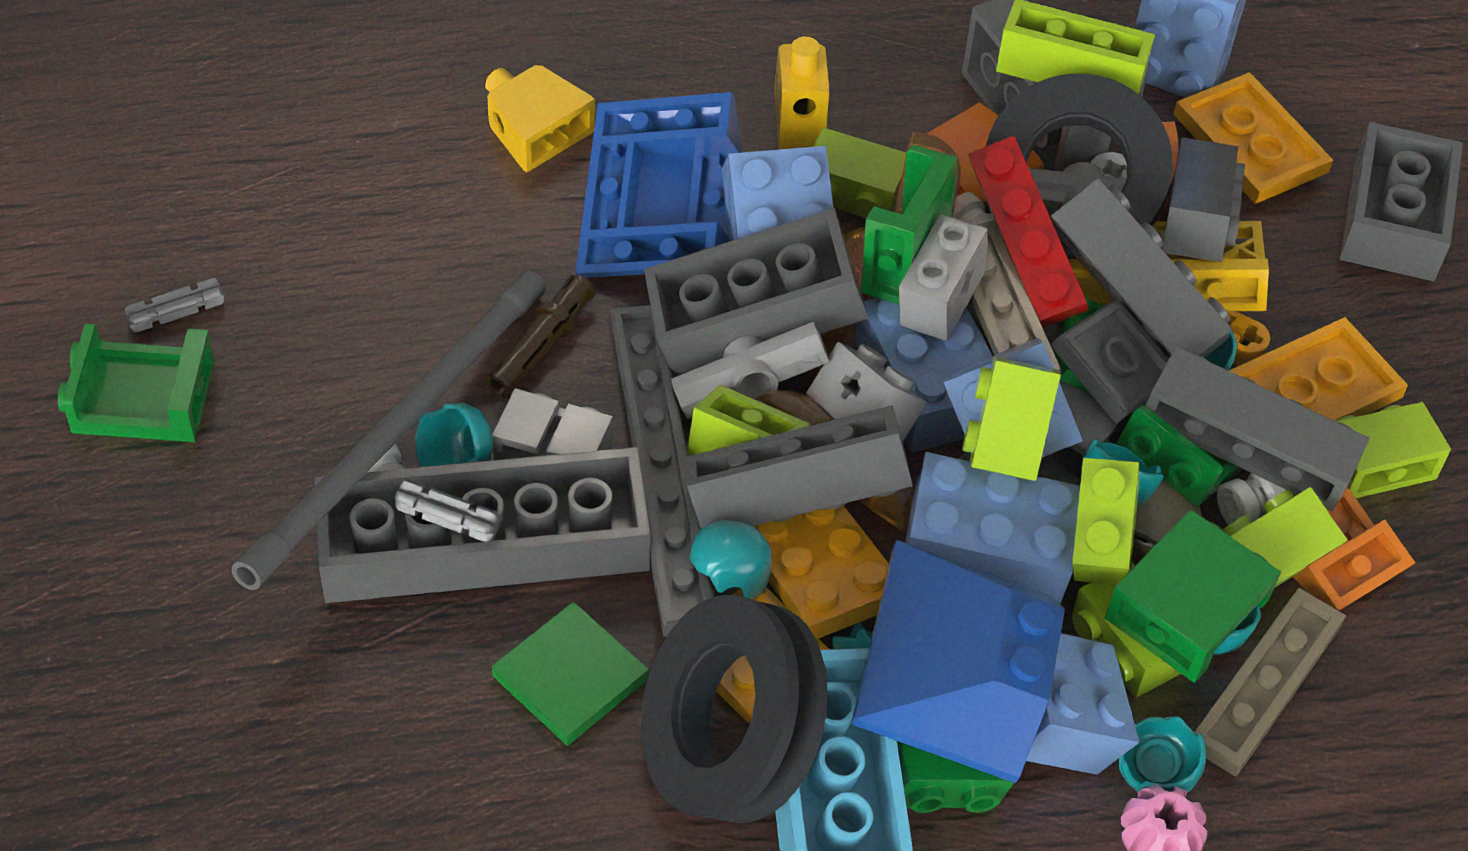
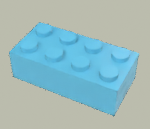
[775,648,913,851]

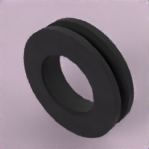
[986,74,1172,259]
[641,595,827,823]

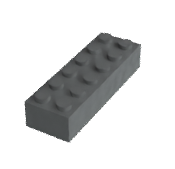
[314,447,650,603]

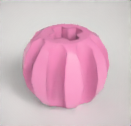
[1121,784,1207,851]

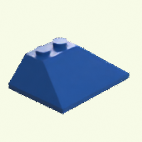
[575,92,743,278]
[851,540,1065,783]

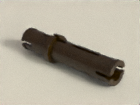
[484,274,596,399]

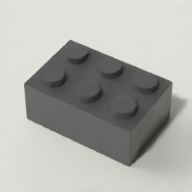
[1339,122,1463,282]

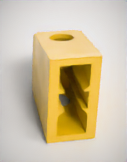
[774,37,829,150]
[485,65,595,173]

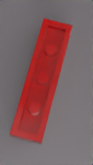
[968,136,1088,328]

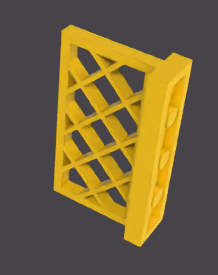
[1068,221,1269,311]

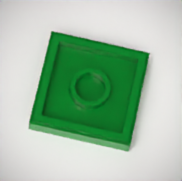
[492,602,649,746]

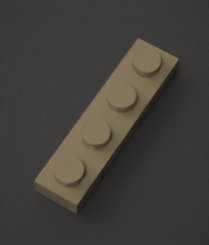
[970,220,1061,373]
[1195,588,1346,777]

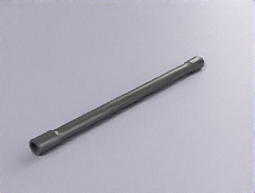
[232,271,546,590]

